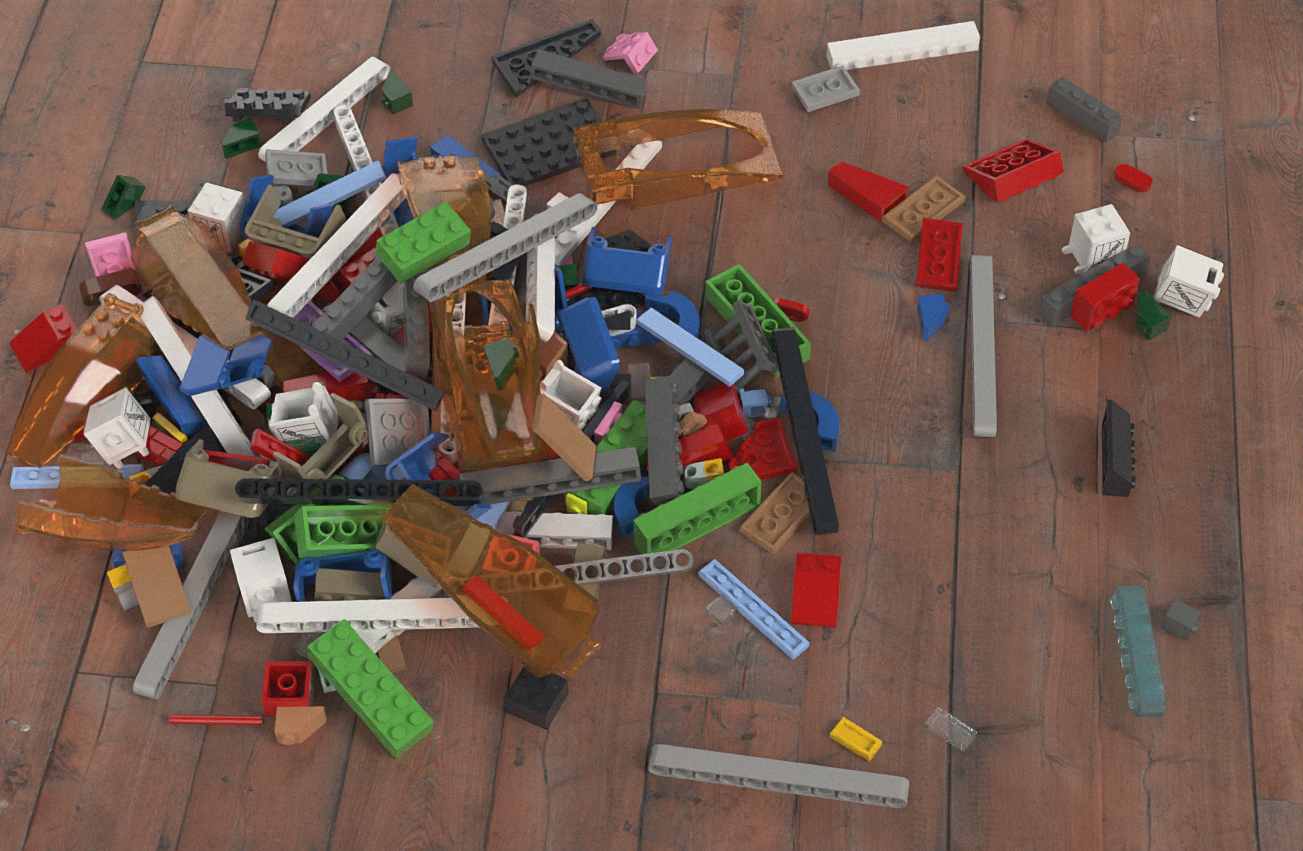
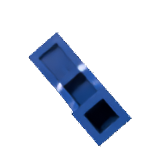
[645,291,700,339]
[781,391,840,452]
[614,472,650,538]

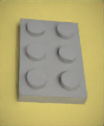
[791,66,860,112]
[265,149,327,186]

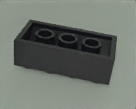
[1101,399,1136,497]

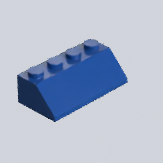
[136,355,207,441]

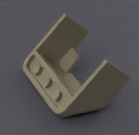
[245,184,347,258]
[273,393,368,492]
[175,439,282,518]

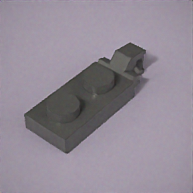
[475,171,530,205]

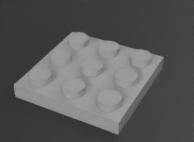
[365,399,431,466]

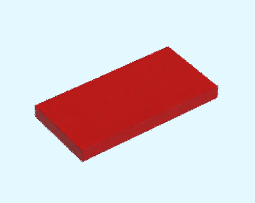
[915,217,963,292]

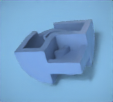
[338,453,388,495]

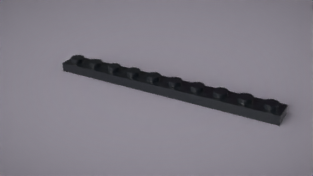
[245,300,446,411]
[513,380,630,538]

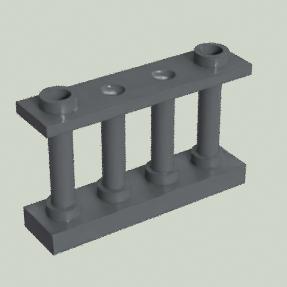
[704,300,780,397]

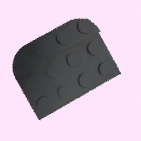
[224,88,311,123]

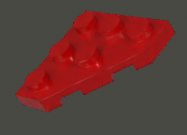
[729,417,797,480]

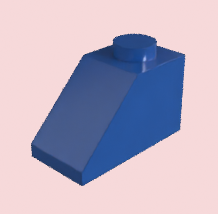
[917,294,949,341]

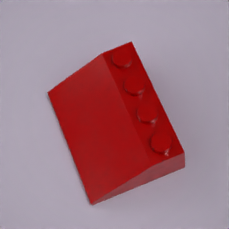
[962,138,1064,202]

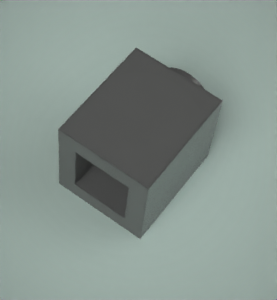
[1162,599,1201,640]

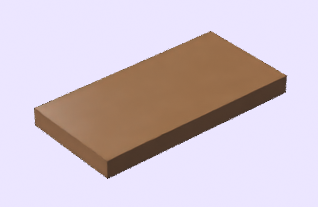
[882,176,966,243]
[532,393,596,482]
[739,472,810,555]
[123,538,191,628]

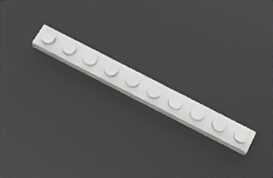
[555,135,662,266]

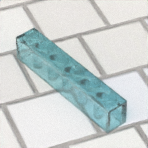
[1111,585,1167,717]

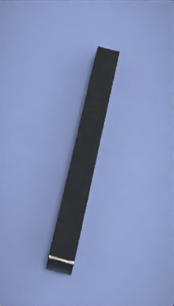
[772,327,839,535]
[235,478,484,506]

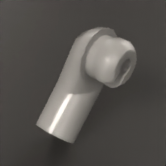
[763,396,782,419]

